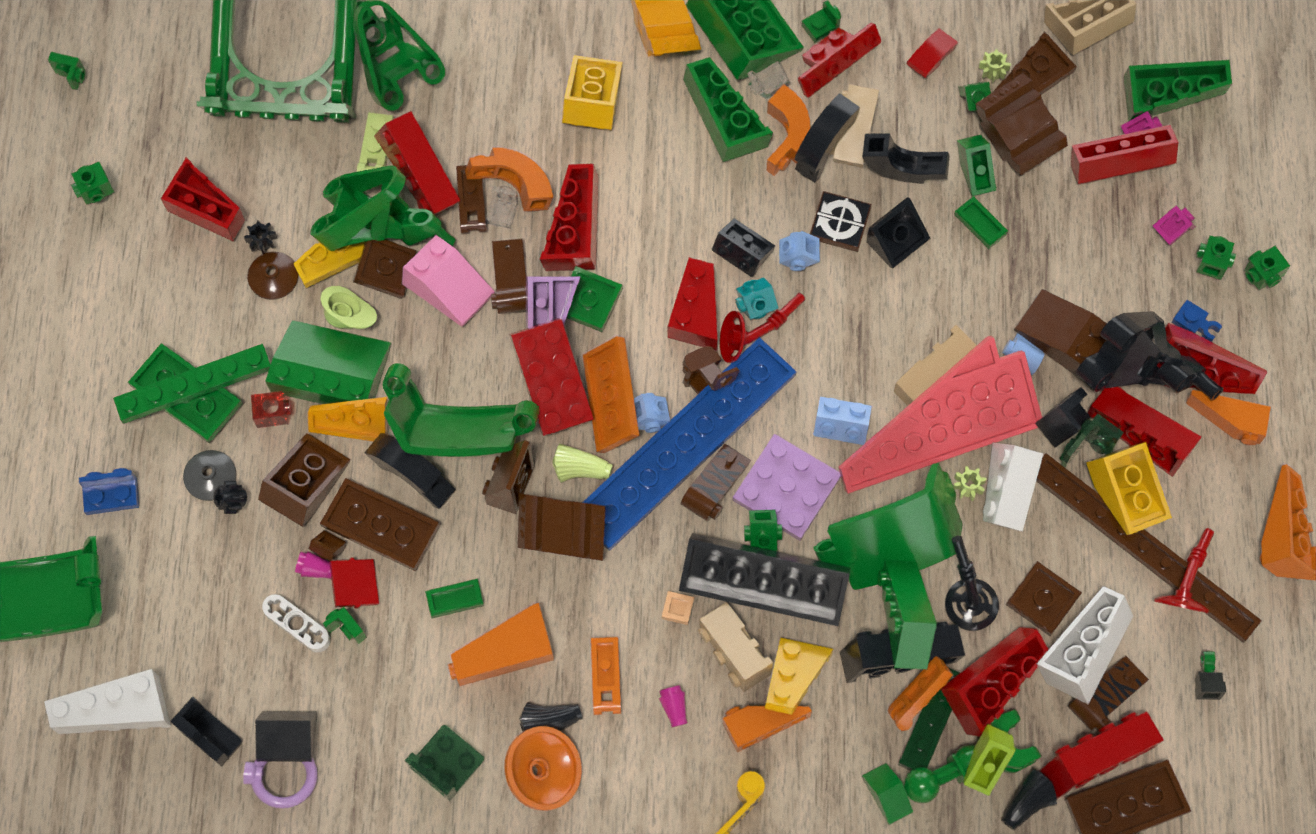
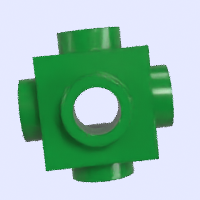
[71,161,115,205]
[1196,235,1236,280]
[1244,246,1290,290]
[744,510,782,551]

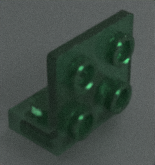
[1059,414,1124,468]
[404,725,485,802]

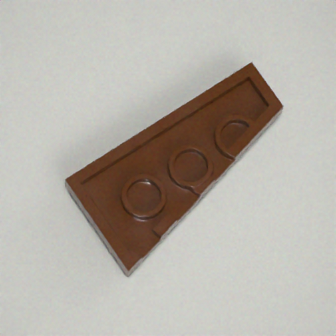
[992,31,1077,95]

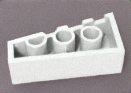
[1037,586,1133,704]
[44,669,171,734]

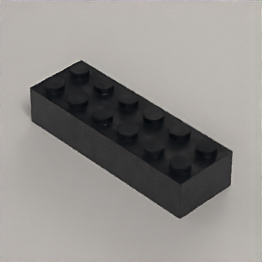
[678,533,851,626]

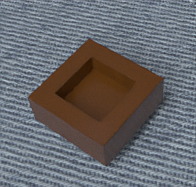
[308,530,346,561]

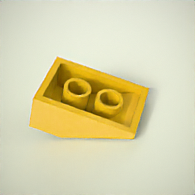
[562,55,622,130]
[1086,442,1172,535]

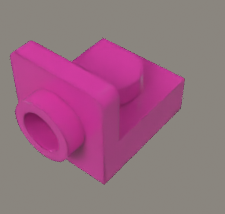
[1121,111,1162,134]
[1153,206,1196,246]

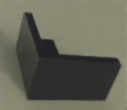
[1035,387,1091,447]
[170,697,243,767]

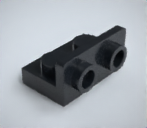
[712,218,775,277]

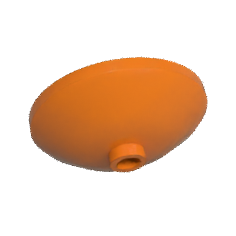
[504,726,582,811]

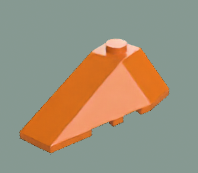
[1260,464,1316,580]

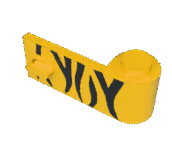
[716,771,765,834]

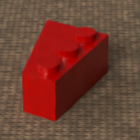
[161,157,245,241]
[667,257,718,351]

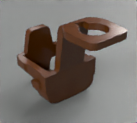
[682,346,739,394]

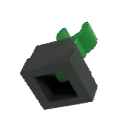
[1195,651,1226,700]

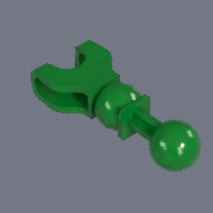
[904,710,1042,803]

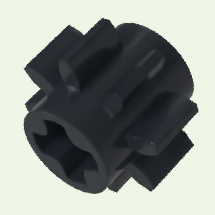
[244,220,278,254]
[213,481,247,514]

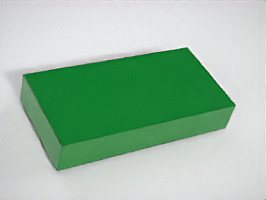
[954,196,1008,250]
[425,578,484,619]

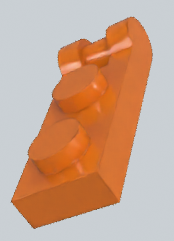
[591,637,621,715]
[888,656,953,731]

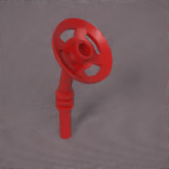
[719,293,805,363]
[1154,528,1214,613]

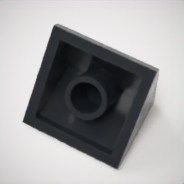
[866,197,931,268]
[255,711,318,762]

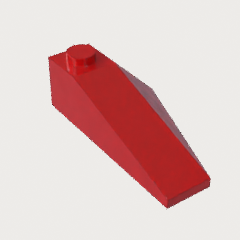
[1157,323,1267,394]

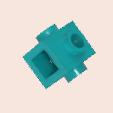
[735,277,779,320]

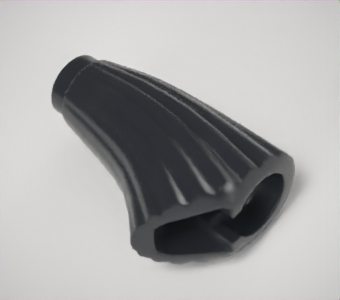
[519,702,583,732]
[1001,769,1057,831]

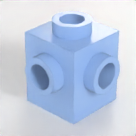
[779,231,820,271]
[634,393,670,433]

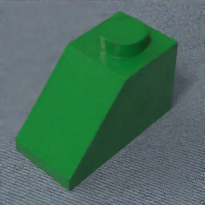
[957,134,996,196]

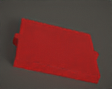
[329,557,379,609]

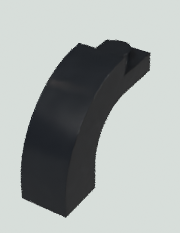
[794,93,860,183]
[862,133,950,184]
[364,433,455,509]

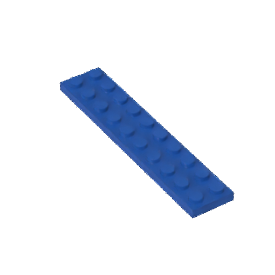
[582,337,797,551]

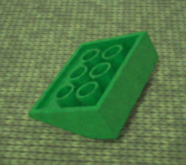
[686,0,804,80]
[265,320,392,404]

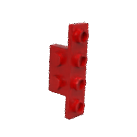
[798,22,881,98]

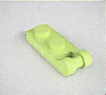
[357,113,394,172]

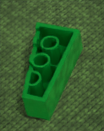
[683,57,773,162]
[1124,60,1232,121]
[878,560,937,669]

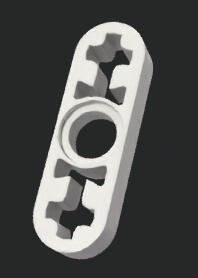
[262,594,330,652]

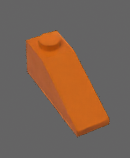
[1186,390,1271,445]
[722,706,812,753]

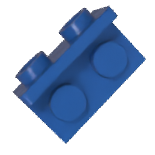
[79,468,139,515]

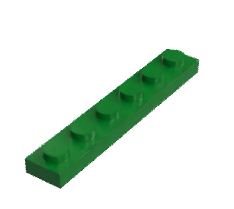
[113,343,271,424]

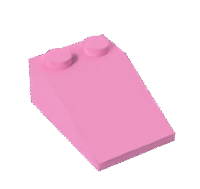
[402,235,495,327]

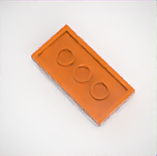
[583,336,639,453]

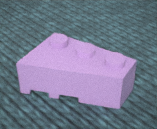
[526,277,580,328]

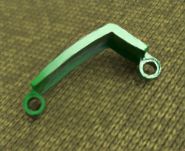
[382,363,540,457]
[813,463,963,590]
[0,536,102,642]

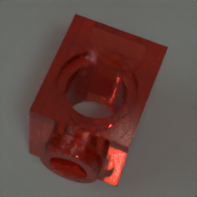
[251,391,292,428]

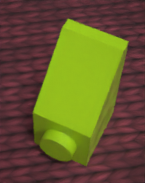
[963,724,1015,796]

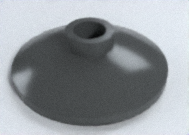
[183,450,236,501]

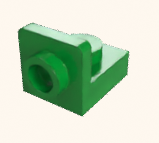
[801,0,841,43]
[48,52,86,90]
[958,82,991,111]
[323,607,367,644]

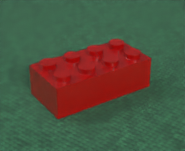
[509,318,594,436]

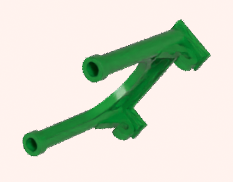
[197,0,357,123]

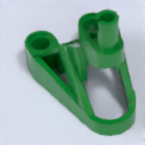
[353,0,445,111]
[310,165,455,251]

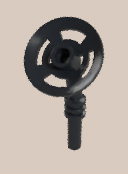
[945,536,999,631]

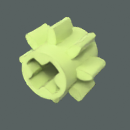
[978,49,1011,82]
[953,466,987,501]

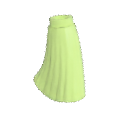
[552,443,613,483]

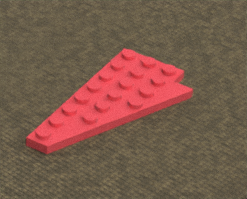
[838,335,1042,494]

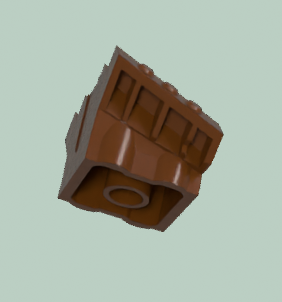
[976,74,1068,175]
[517,493,605,561]

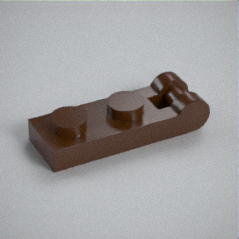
[456,165,487,234]

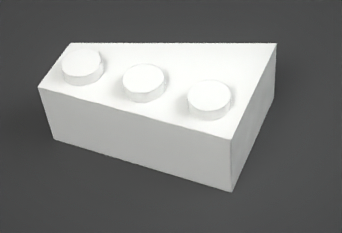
[983,442,1043,532]

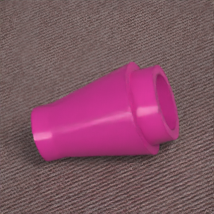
[295,551,331,579]
[658,685,687,728]

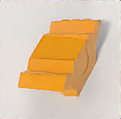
[631,0,701,57]

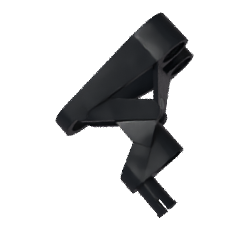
[1076,311,1223,401]

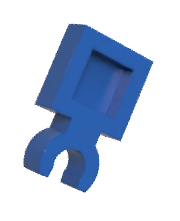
[1171,300,1222,342]

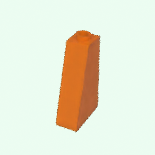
[448,603,554,686]

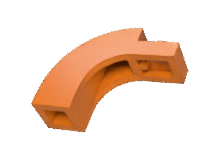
[766,84,810,176]
[465,147,553,211]

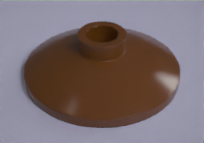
[247,252,299,300]

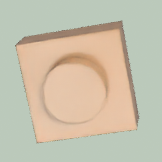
[662,591,694,625]

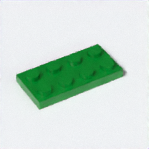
[128,343,243,444]

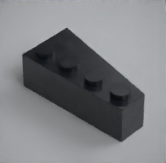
[840,622,965,683]

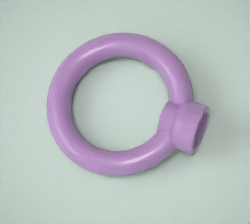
[243,758,317,808]

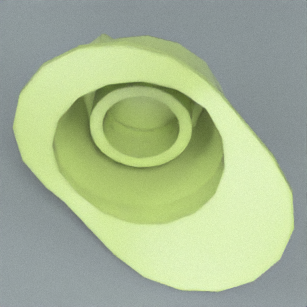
[320,286,377,329]

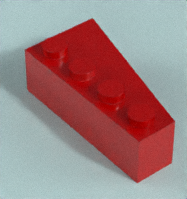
[1088,387,1202,477]
[941,627,1049,737]
[1039,711,1164,799]

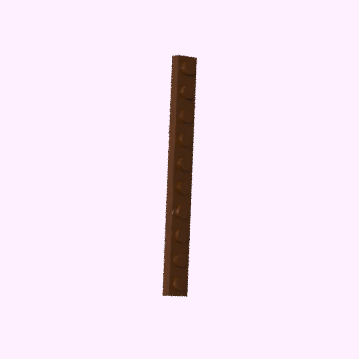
[1036,453,1262,643]

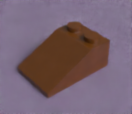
[1014,289,1107,376]
[258,433,350,527]
[482,440,534,514]

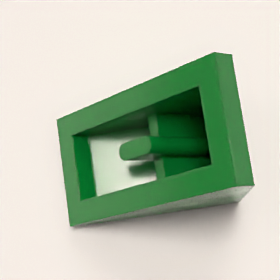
[862,763,913,825]

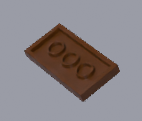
[320,478,440,571]
[1065,760,1191,834]

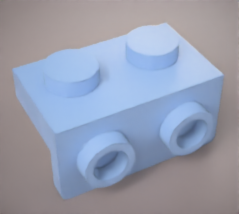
[813,397,872,445]

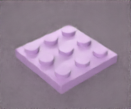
[732,434,841,541]

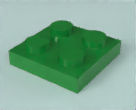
[566,266,623,332]

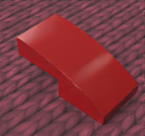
[906,28,958,78]

